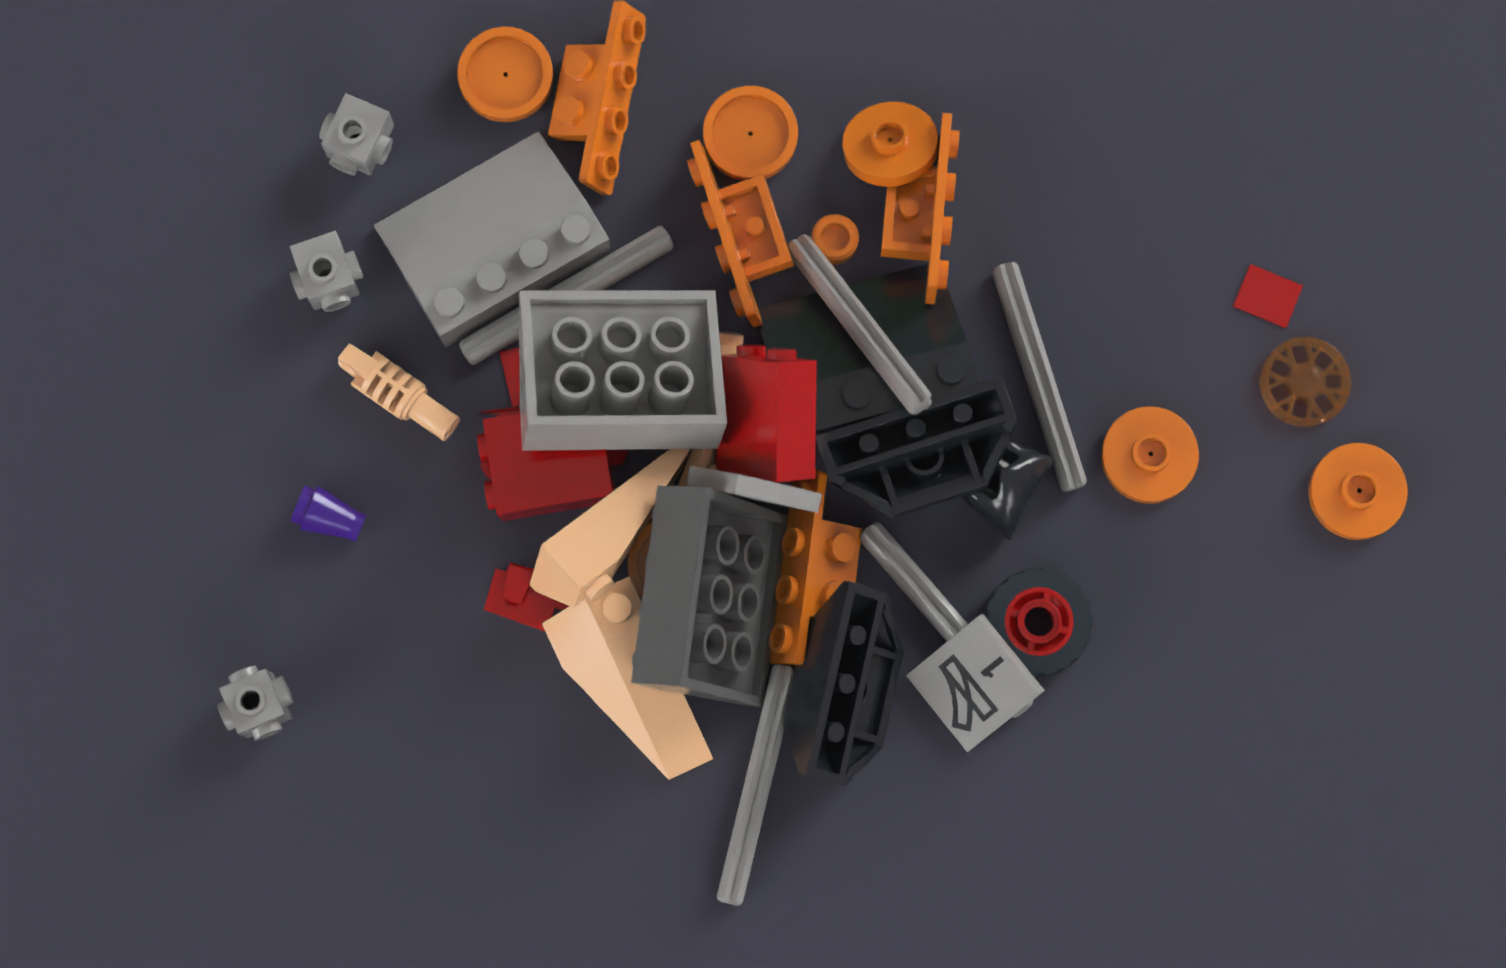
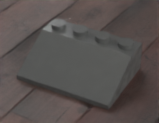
[631,486,788,708]

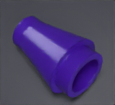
[290,485,367,542]

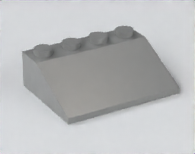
[373,131,611,348]
[519,290,727,451]

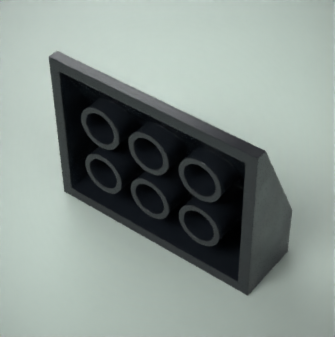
[757,263,980,436]

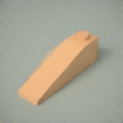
[529,449,692,608]
[542,576,713,780]

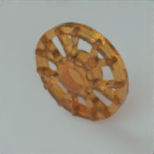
[1260,337,1351,427]

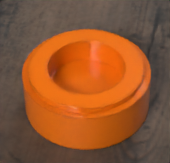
[811,214,859,264]

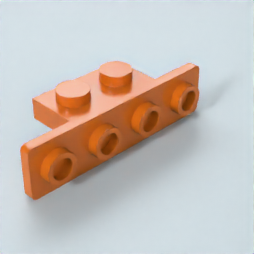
[548,1,646,195]
[881,113,960,304]
[687,140,794,327]
[769,470,862,665]

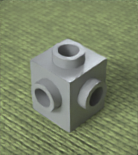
[319,93,394,176]
[289,230,364,312]
[217,665,294,741]

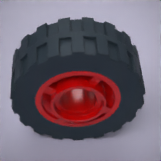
[984,568,1093,677]

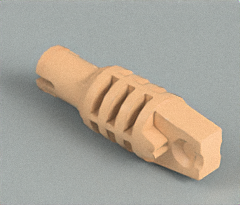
[338,343,460,442]

